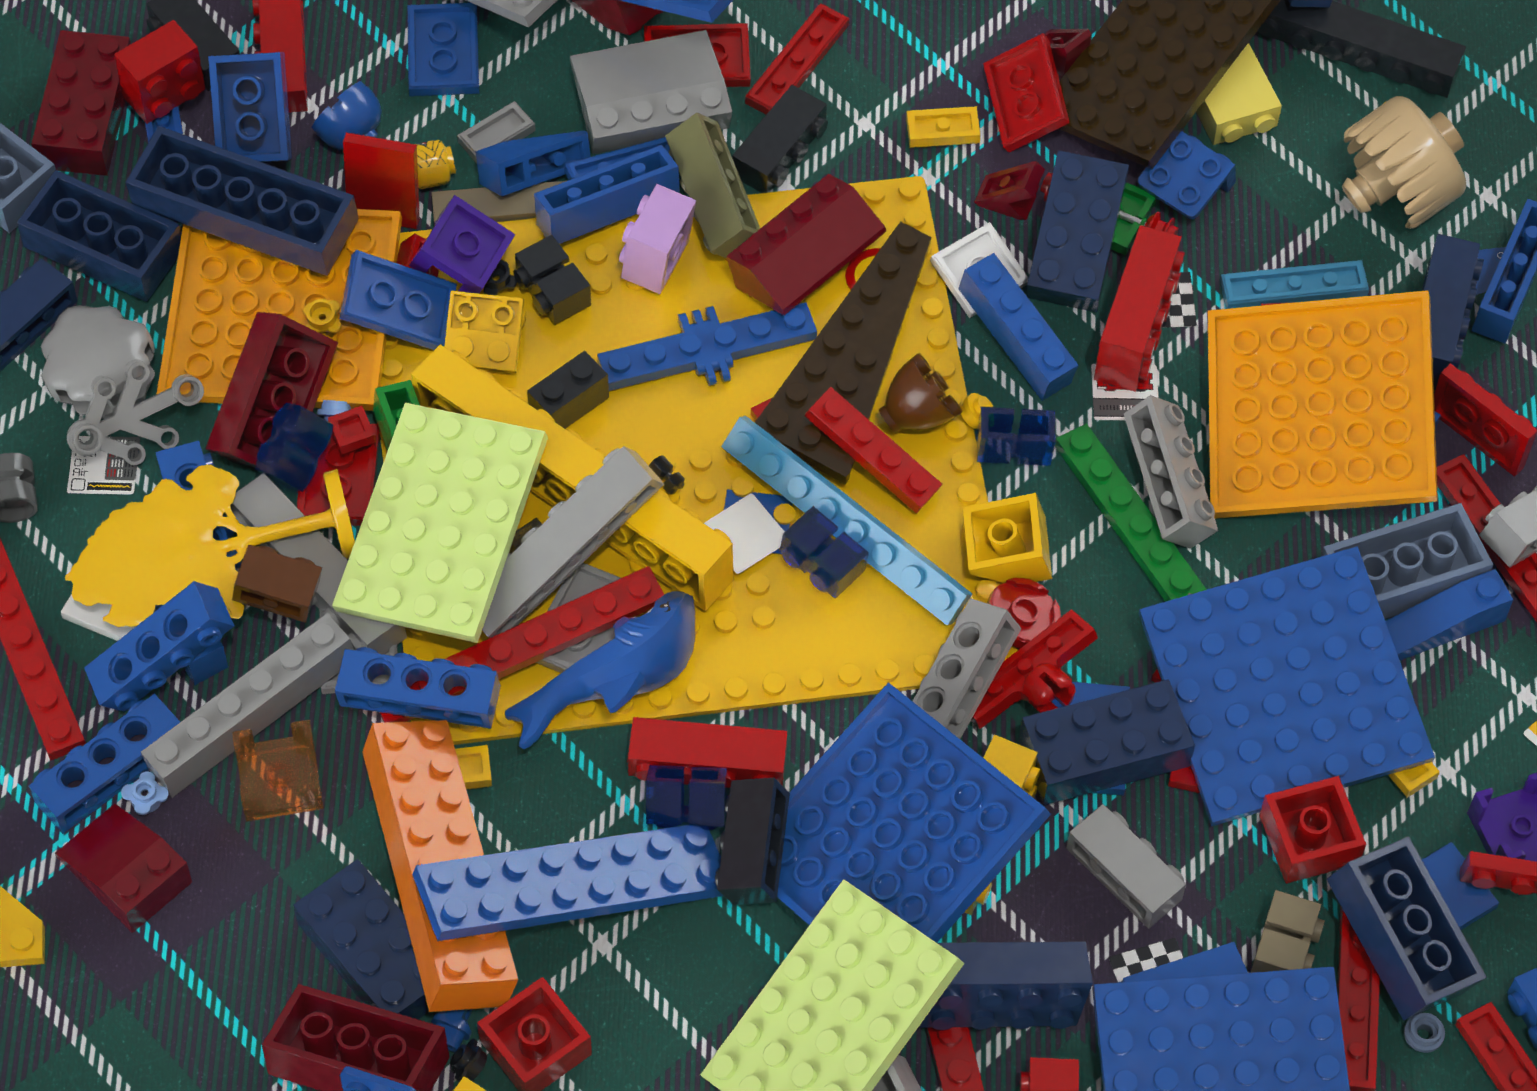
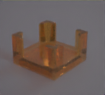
[232,719,324,822]

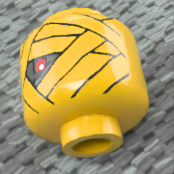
[416,140,456,189]

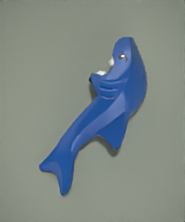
[505,591,695,749]

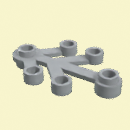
[67,359,204,465]

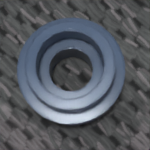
[1404,1013,1445,1053]

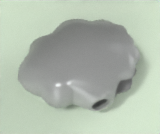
[41,305,155,419]

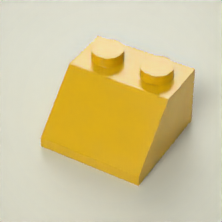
[963,493,1052,583]

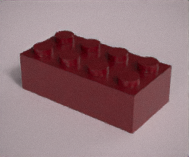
[31,30,131,176]
[262,984,450,1091]

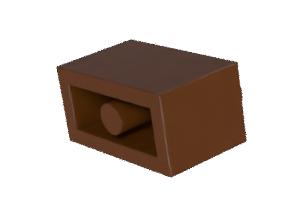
[232,545,322,623]

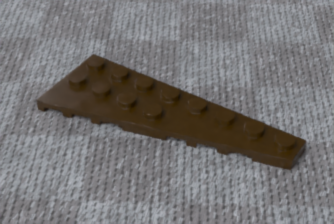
[755,221,932,485]

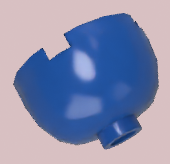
[311,81,382,150]

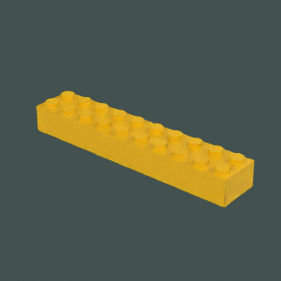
[411,344,734,611]

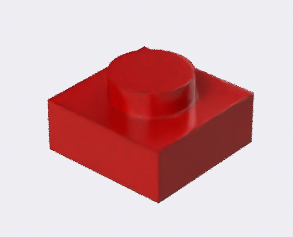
[328,406,376,455]

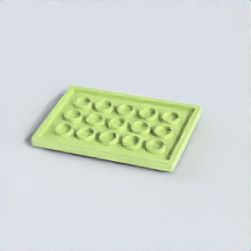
[332,403,548,643]
[700,879,965,1091]

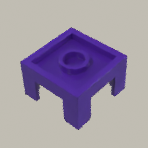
[409,195,515,294]
[1467,772,1537,862]

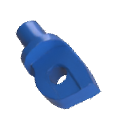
[431,1009,473,1052]

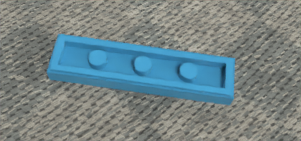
[1220,260,1369,309]

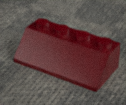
[726,174,886,315]
[205,312,338,480]

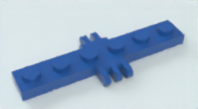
[597,302,817,391]

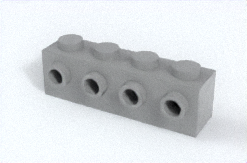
[1124,395,1218,549]

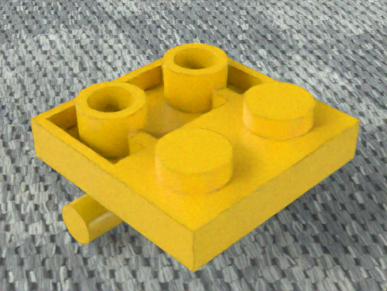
[444,291,526,372]

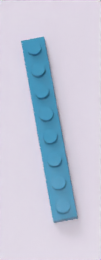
[721,416,972,626]

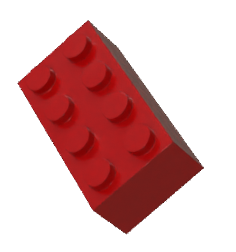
[1094,225,1185,392]

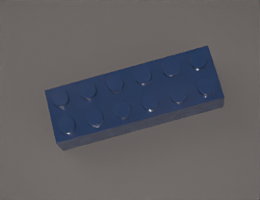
[125,126,359,276]

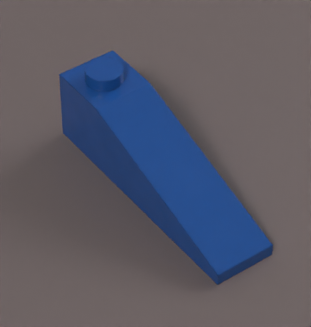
[1385,569,1514,660]

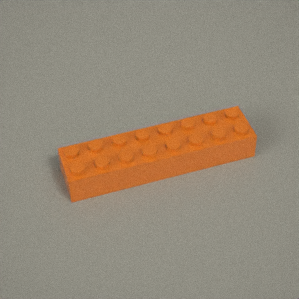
[362,720,518,1012]

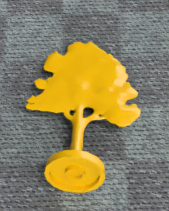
[65,465,355,627]

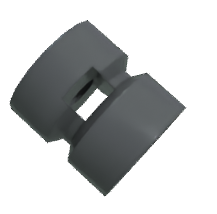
[0,453,38,523]

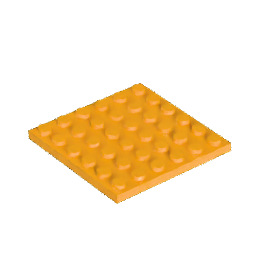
[157,209,402,411]
[1208,291,1438,519]

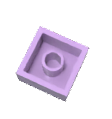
[619,184,696,294]

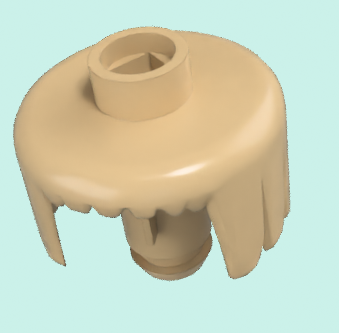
[1342,96,1466,229]

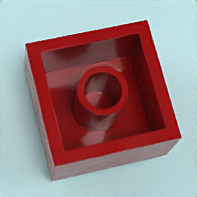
[114,20,205,124]
[1259,776,1366,884]
[477,977,592,1091]

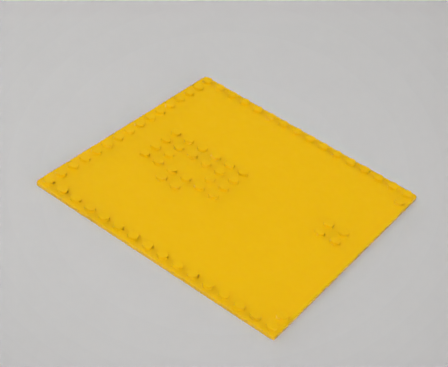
[380,176,1018,745]

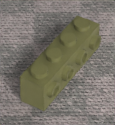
[665,113,760,258]

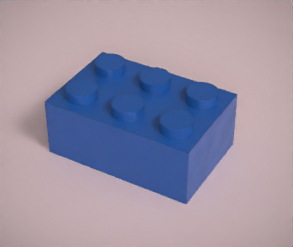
[208,52,292,162]

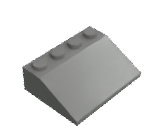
[570,30,732,154]

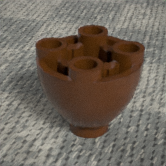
[879,353,963,433]

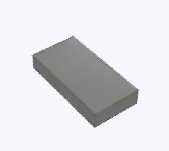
[457,101,536,164]

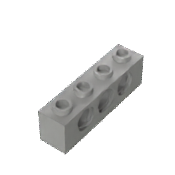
[913,598,1022,739]

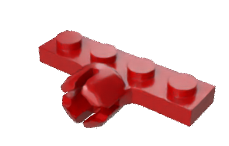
[971,609,1098,729]

